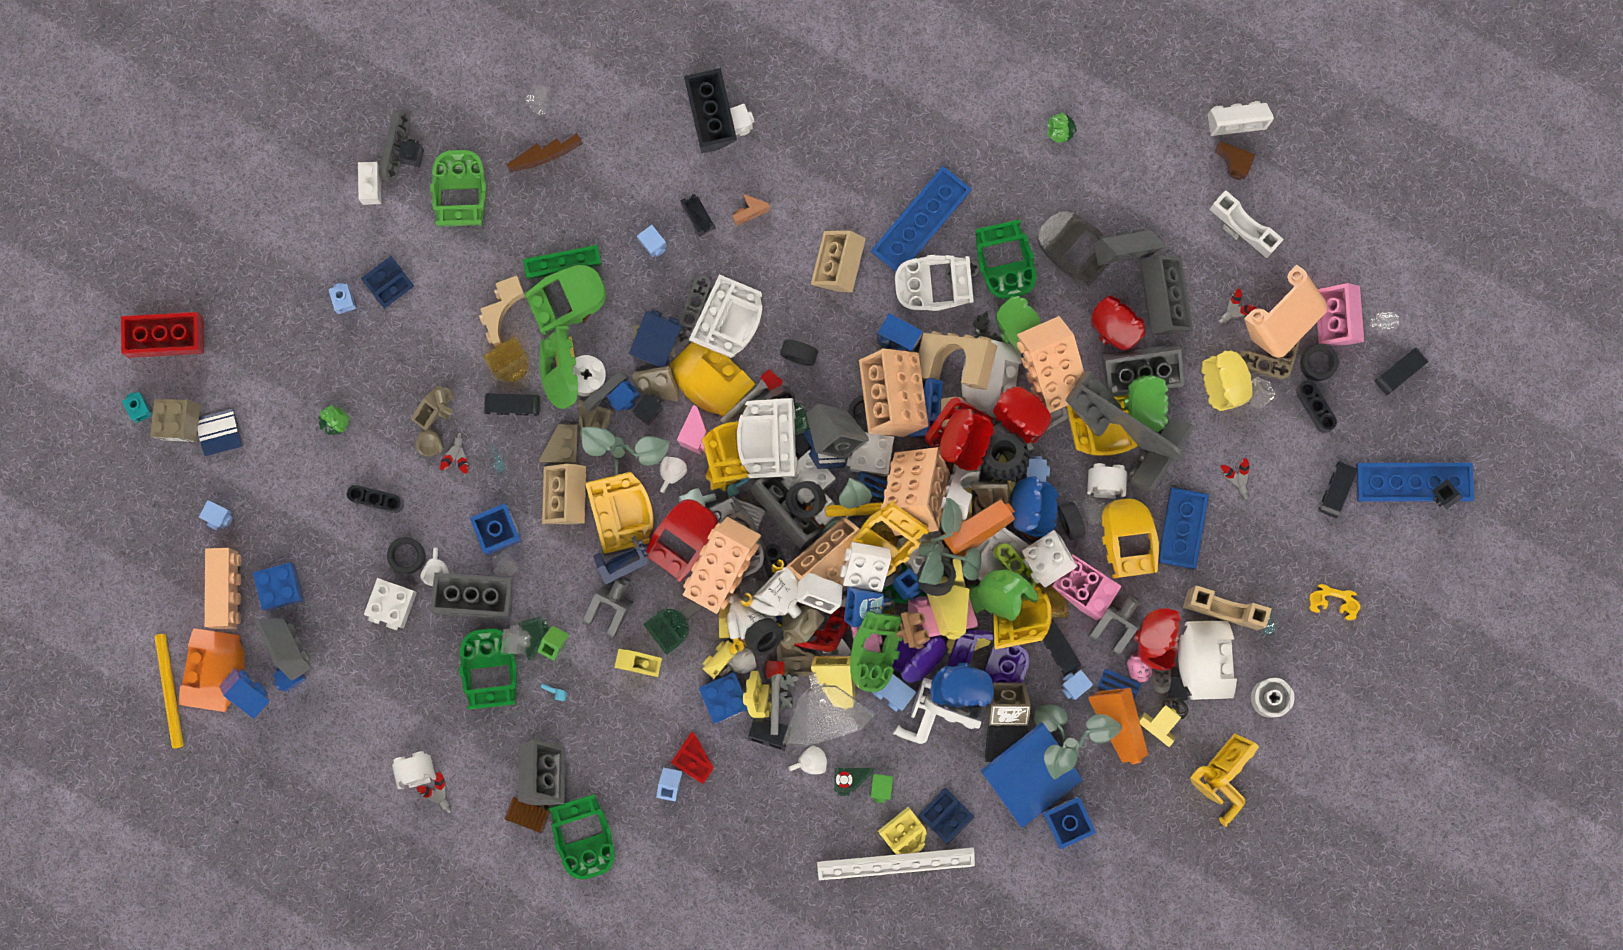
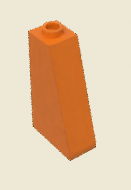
[943,500,1015,557]
[1088,688,1148,764]

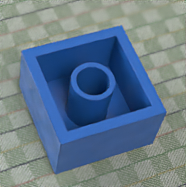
[877,313,922,352]
[470,503,522,556]
[253,562,304,611]
[219,668,270,719]
[699,672,748,724]
[1042,796,1096,849]

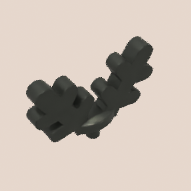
[973,313,1002,342]
[771,673,798,708]

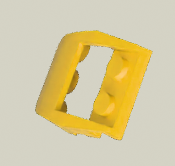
[1102,499,1159,579]
[849,501,929,576]

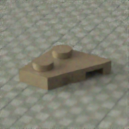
[632,366,680,402]
[577,399,613,441]
[539,424,578,463]
[970,482,1010,509]

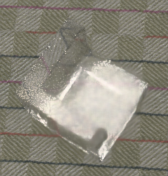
[1247,376,1276,410]

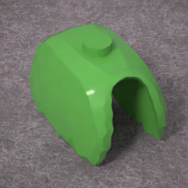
[996,296,1042,352]
[1124,375,1169,433]
[978,569,1038,622]

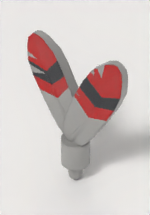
[1219,289,1257,324]
[440,433,469,474]
[1220,458,1249,499]
[416,772,451,813]

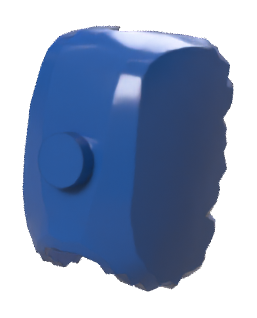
[1010,476,1058,538]
[929,663,994,708]

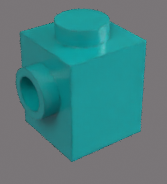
[122,392,153,423]

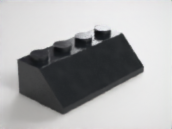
[684,68,737,154]

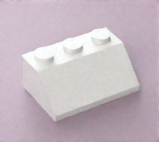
[1208,101,1274,136]

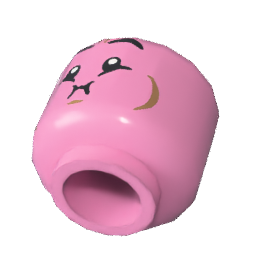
[1127,652,1152,682]

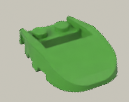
[430,150,486,227]
[524,265,606,335]
[539,326,578,409]
[850,611,903,692]

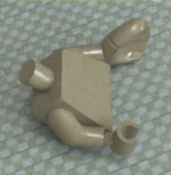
[411,386,453,457]
[780,606,825,649]

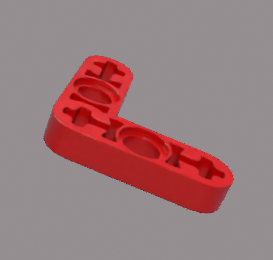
[925,397,993,448]
[794,606,848,652]

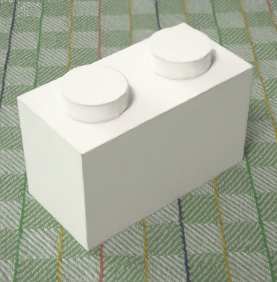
[358,162,382,205]
[797,573,842,614]

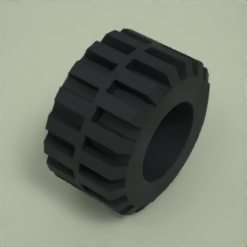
[981,430,1029,483]

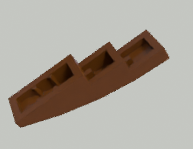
[506,133,583,172]

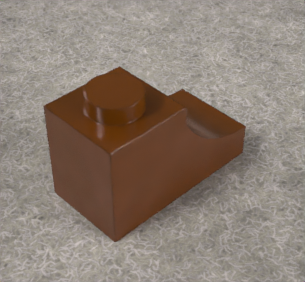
[1214,141,1255,180]

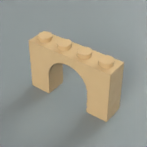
[919,331,998,390]
[1183,586,1272,630]

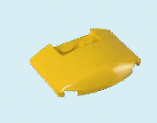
[669,342,756,417]
[1066,394,1138,456]
[702,421,749,484]
[585,472,653,554]
[993,586,1052,649]

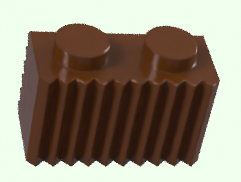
[504,797,550,833]

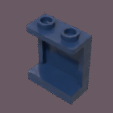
[629,309,684,367]
[593,536,648,584]

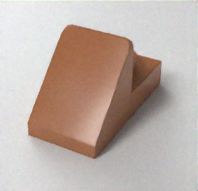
[732,194,770,226]

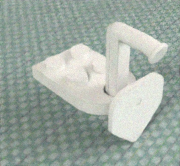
[892,678,982,744]

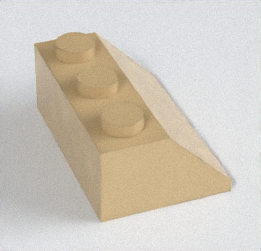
[811,231,866,292]
[542,464,586,524]

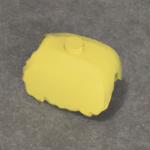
[1201,350,1253,411]

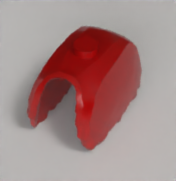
[1091,295,1145,350]
[993,386,1051,444]
[940,409,994,472]
[1135,608,1181,671]

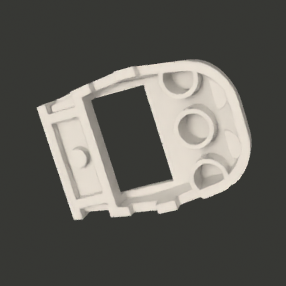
[895,255,974,311]

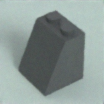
[806,404,869,459]

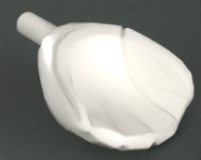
[660,456,687,493]
[420,548,450,587]
[720,646,757,677]
[788,745,827,774]

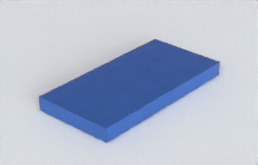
[1158,487,1209,570]

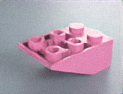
[1052,554,1121,621]

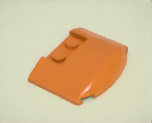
[179,628,245,712]

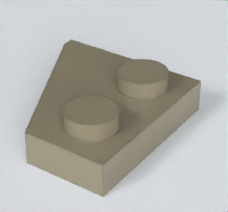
[777,640,815,677]

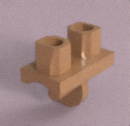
[896,612,930,649]

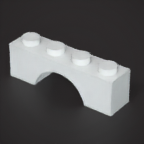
[1209,190,1284,258]
[941,464,982,521]

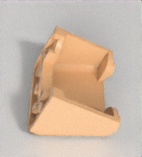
[1244,265,1327,357]

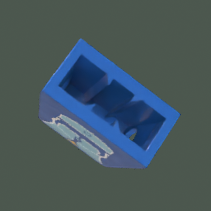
[844,586,891,628]

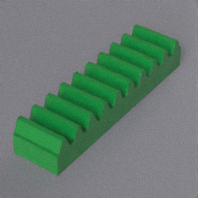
[523,245,602,280]

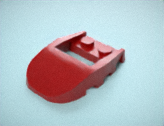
[646,499,718,582]

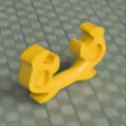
[1309,584,1360,620]

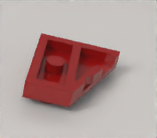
[671,732,714,784]

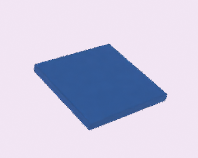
[980,723,1083,828]

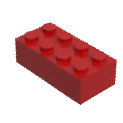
[121,312,204,358]

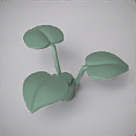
[581,427,669,475]
[820,478,895,537]
[919,498,981,585]
[1034,704,1122,780]

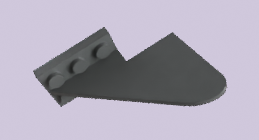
[1065,370,1184,460]

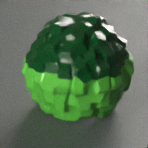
[1047,112,1077,143]
[318,405,350,435]

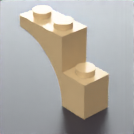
[479,276,525,347]

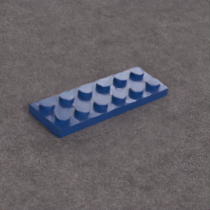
[871,166,972,272]
[1356,463,1474,502]

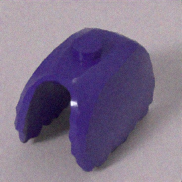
[892,635,947,683]

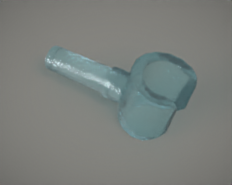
[490,446,506,473]
[1263,607,1275,635]

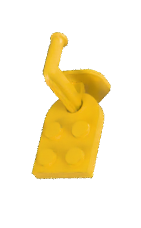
[1190,733,1259,827]

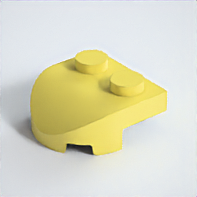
[703,640,739,679]
[743,671,771,718]
[878,807,927,855]

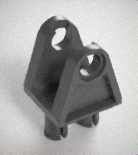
[582,576,634,639]
[1088,594,1140,656]

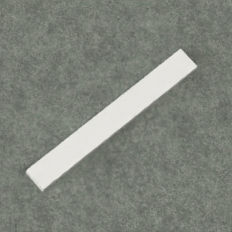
[817,848,975,880]

